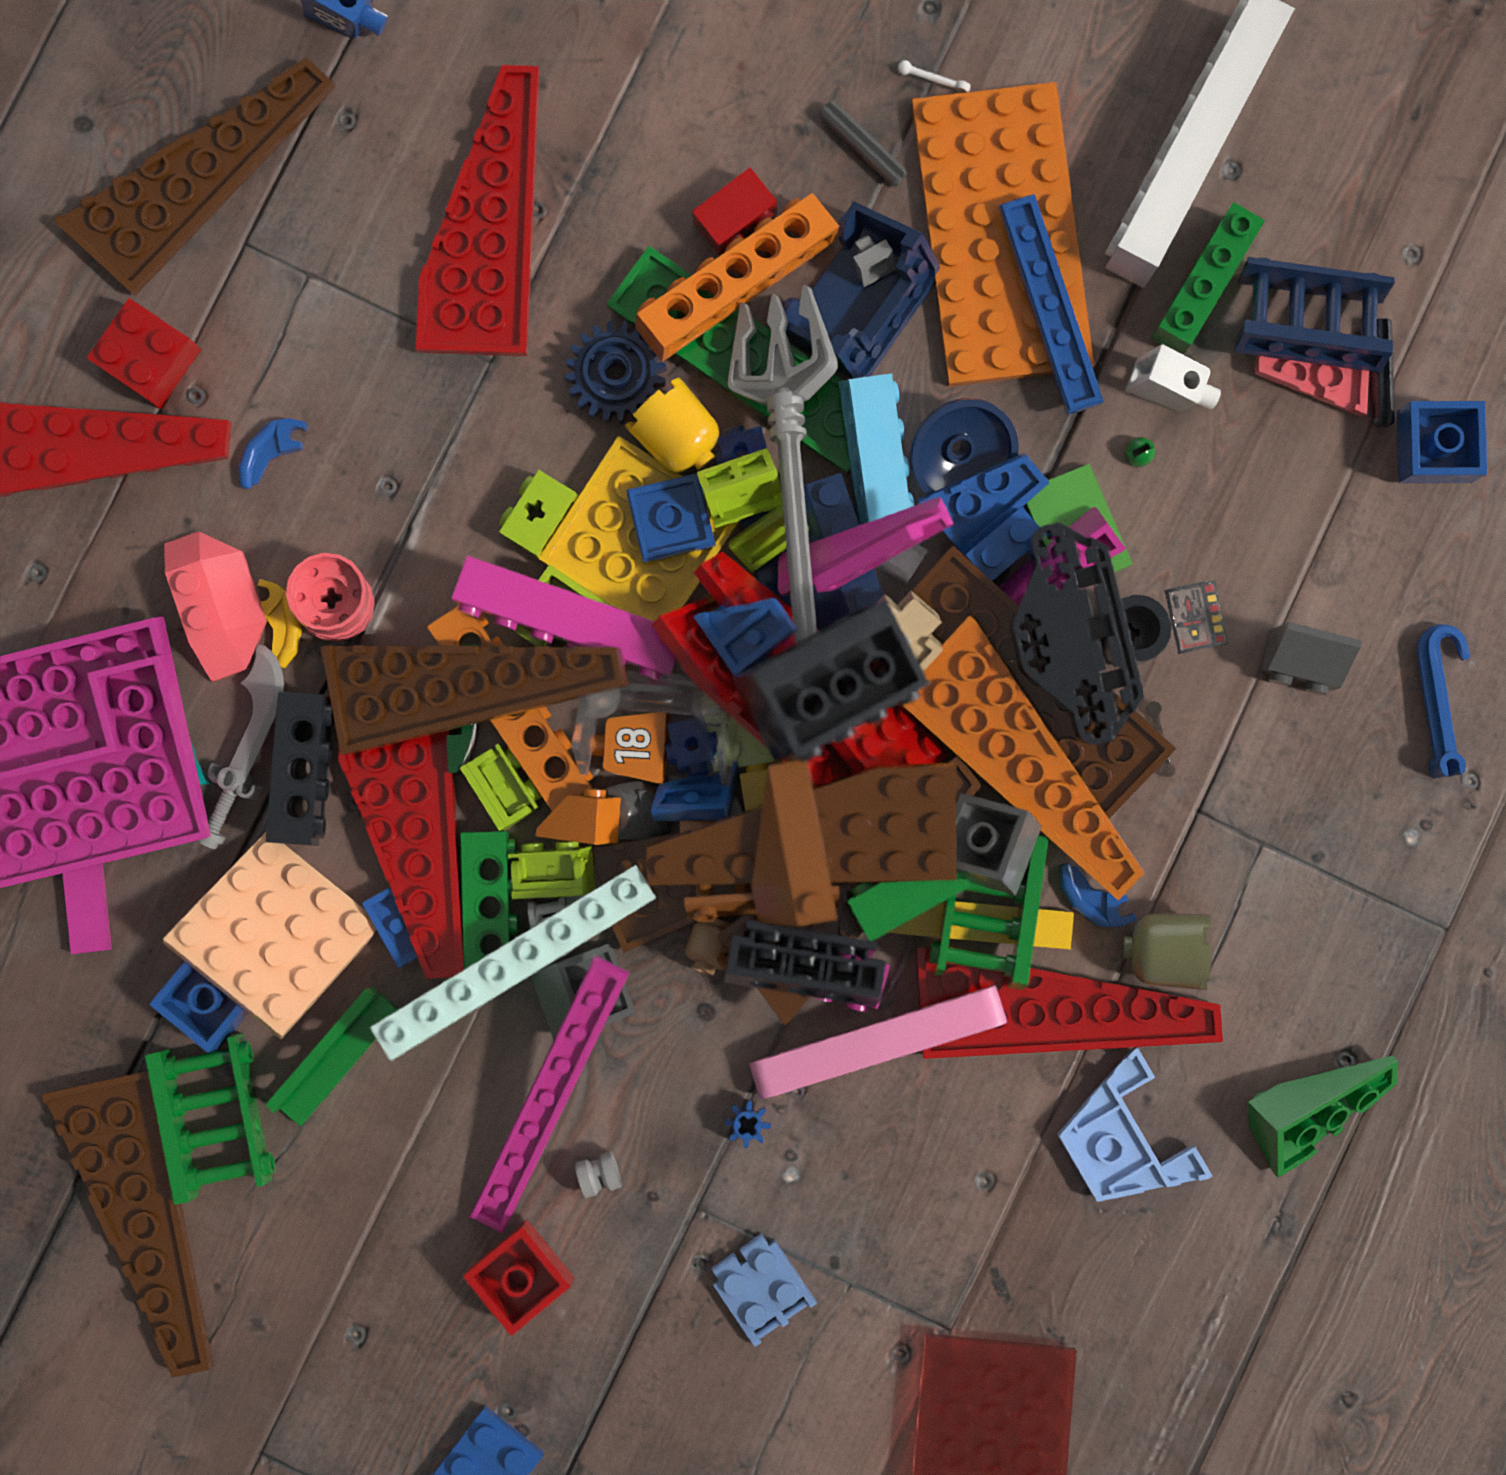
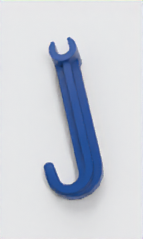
[1416,624,1470,779]

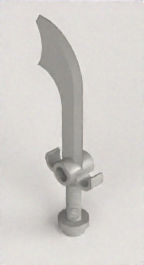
[196,644,284,849]

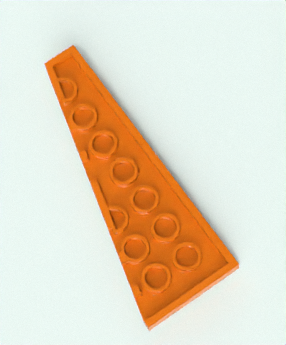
[904,615,1144,901]

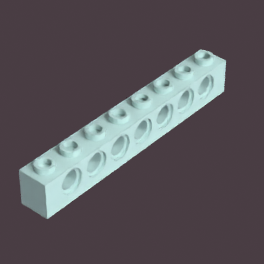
[371,865,656,1061]

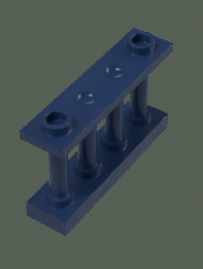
[1234,257,1395,373]

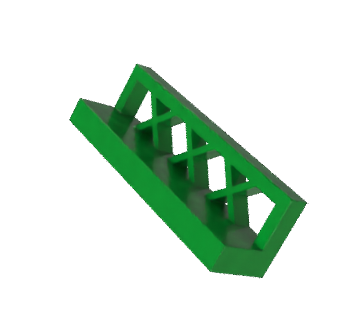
[265,986,400,1126]

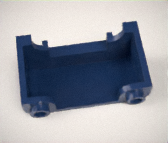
[782,201,940,379]

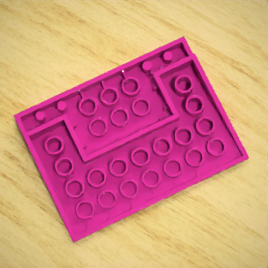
[0,617,211,888]

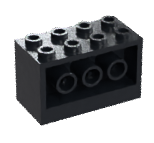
[731,600,930,762]

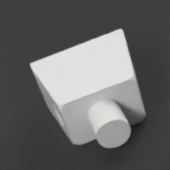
[1125,345,1221,412]

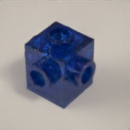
[713,426,767,465]
[665,715,721,776]

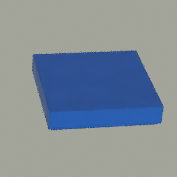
[626,473,716,563]

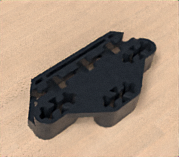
[1010,522,1145,745]

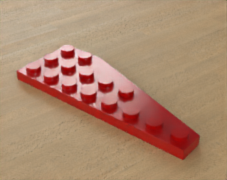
[651,596,856,788]
[337,730,464,979]

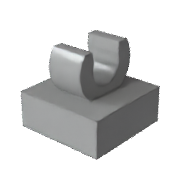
[853,235,896,287]

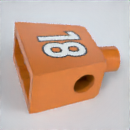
[583,712,671,784]

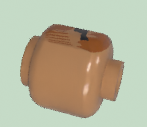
[684,919,731,976]

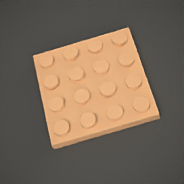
[163,832,378,1039]

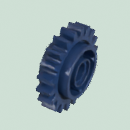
[565,321,667,425]

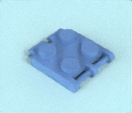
[712,1233,818,1347]

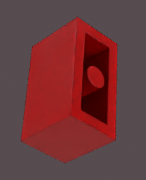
[692,167,777,256]

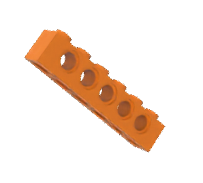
[635,193,840,362]
[427,605,594,811]

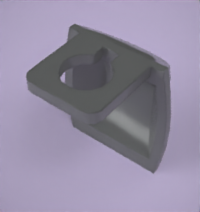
[606,781,668,840]

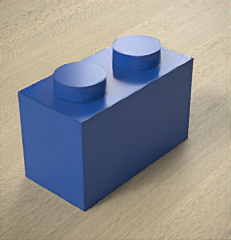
[965,507,1046,581]

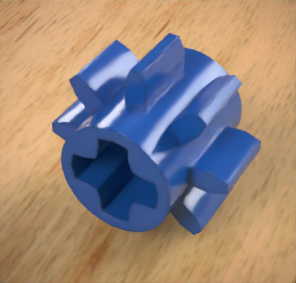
[724,1099,771,1148]

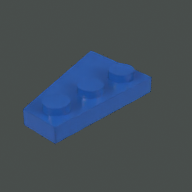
[916,453,1050,555]

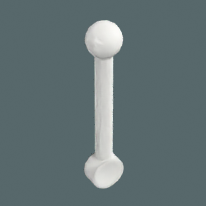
[897,60,971,93]

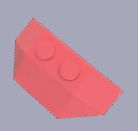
[164,531,267,682]

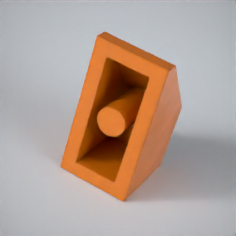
[536,788,621,844]

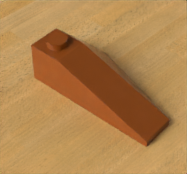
[751,760,837,926]

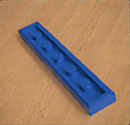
[998,194,1104,415]

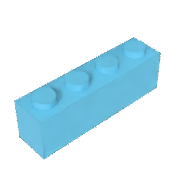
[838,373,915,526]

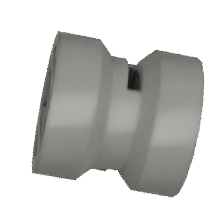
[575,1151,622,1199]

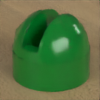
[1124,437,1155,468]

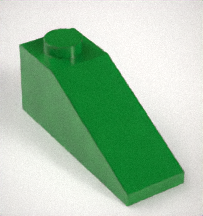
[846,879,971,941]

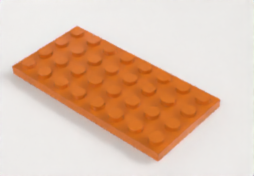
[911,82,1094,387]

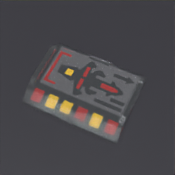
[1165,580,1229,654]

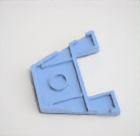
[1057,1047,1212,1202]

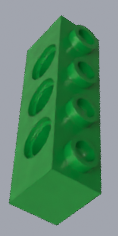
[1151,202,1265,355]
[461,831,519,970]

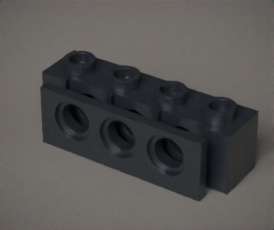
[266,692,335,846]
[724,920,886,1007]

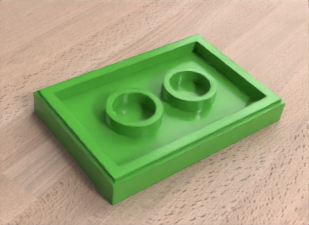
[1025,463,1133,573]

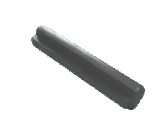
[820,101,907,187]

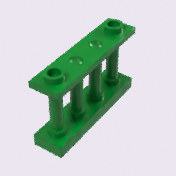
[929,835,1049,990]
[145,1033,275,1205]

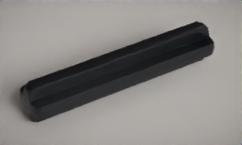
[1371,318,1395,427]

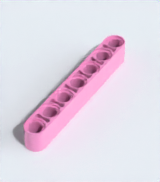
[749,986,1007,1100]

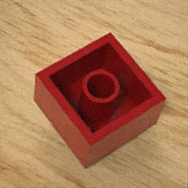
[87,298,202,409]
[463,1219,575,1336]

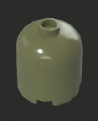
[1123,913,1211,990]

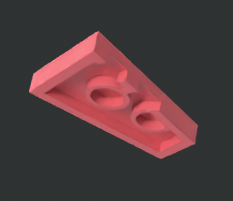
[1255,355,1369,418]

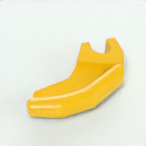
[258,579,302,668]

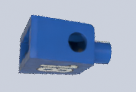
[301,0,388,39]

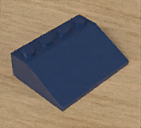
[738,473,883,630]

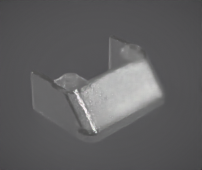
[571,671,738,786]

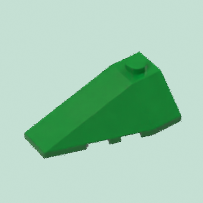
[1248,1055,1398,1178]

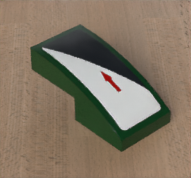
[447,723,479,775]

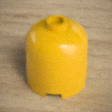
[625,377,719,473]

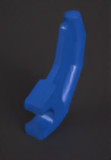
[238,418,308,489]
[1059,863,1137,927]

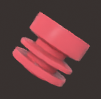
[286,553,375,642]

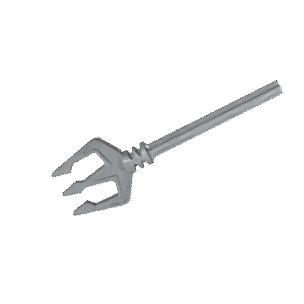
[728,285,837,644]

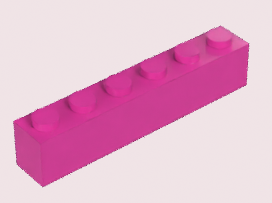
[452,555,676,681]

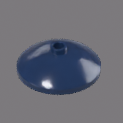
[910,398,1019,495]

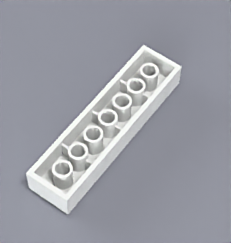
[1105,0,1295,288]

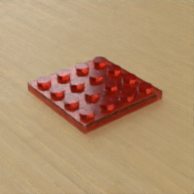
[912,1333,1077,1475]

